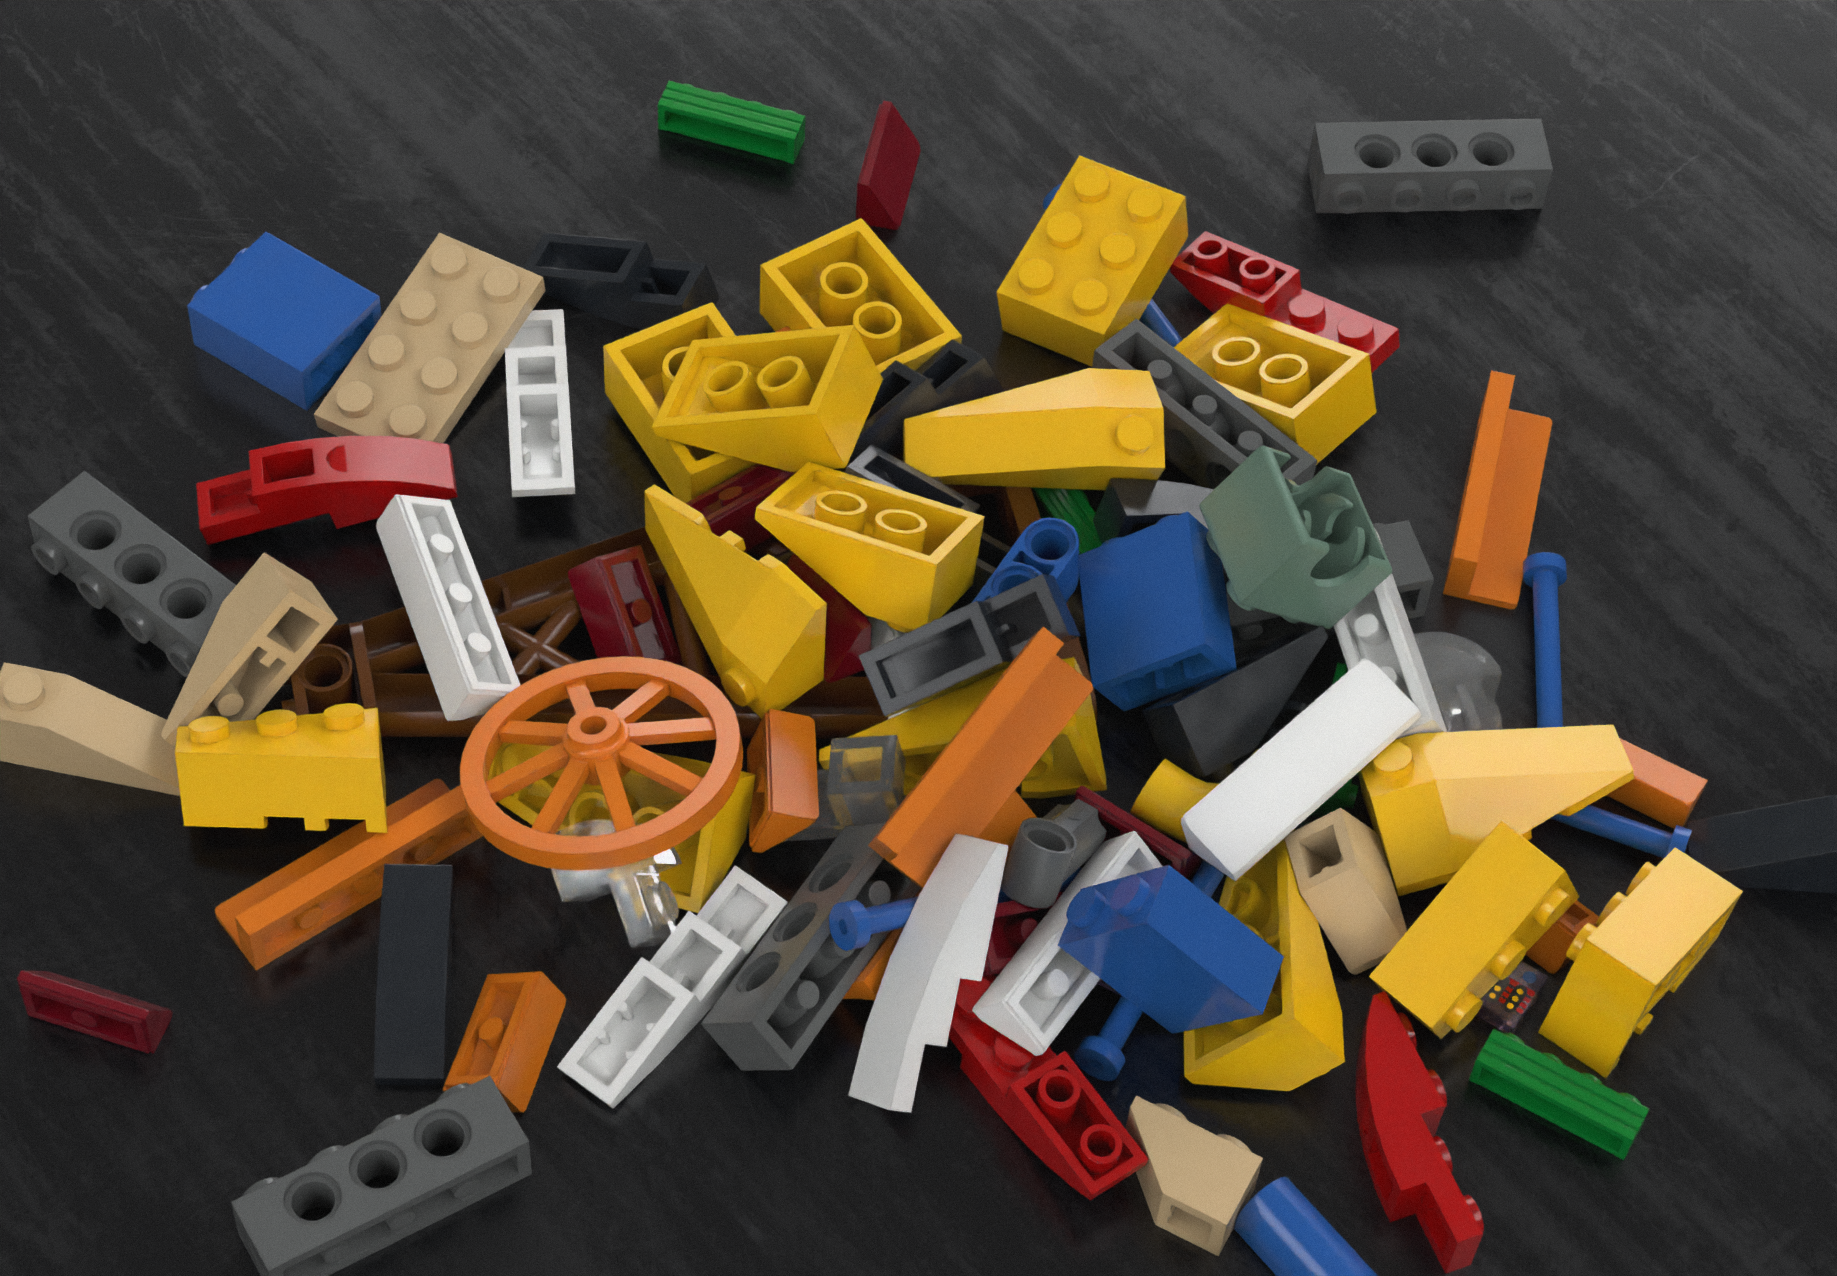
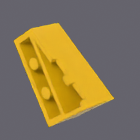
[175,703,387,833]
[1369,820,1579,1039]
[1538,847,1743,1078]

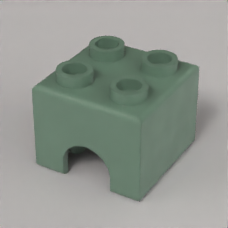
[1199,446,1392,629]

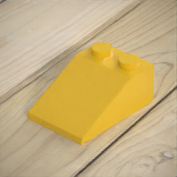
[1174,303,1376,465]
[651,325,883,472]
[755,461,985,633]

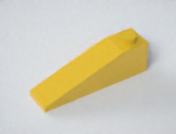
[903,368,1165,490]
[644,484,827,719]
[819,657,1107,799]
[1358,725,1634,896]
[488,743,756,913]
[1184,830,1345,1091]

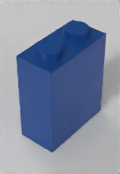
[187,232,382,411]
[1079,511,1237,712]
[1058,865,1284,1034]

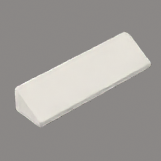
[376,494,520,721]
[1334,528,1447,739]
[1181,658,1421,881]
[972,831,1163,1056]

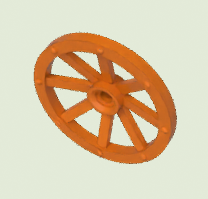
[460,656,743,871]

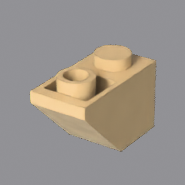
[1285,808,1407,975]
[1126,1096,1263,1256]

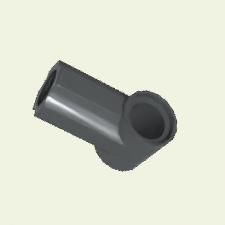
[1000,799,1107,908]

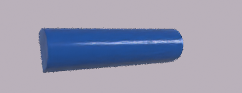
[1234,1177,1378,1276]

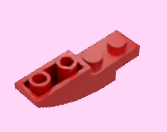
[1170,231,1400,373]
[196,436,458,545]
[949,975,1148,1201]
[1355,991,1484,1274]

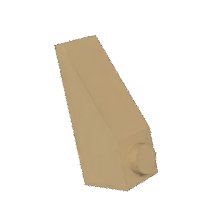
[161,553,338,746]
[0,662,180,796]

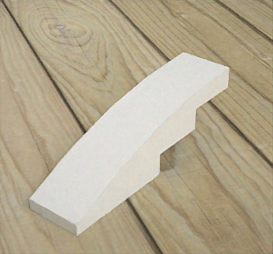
[505,309,575,497]
[848,833,1009,1113]
[557,865,789,1108]

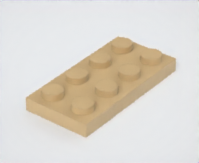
[314,233,546,443]

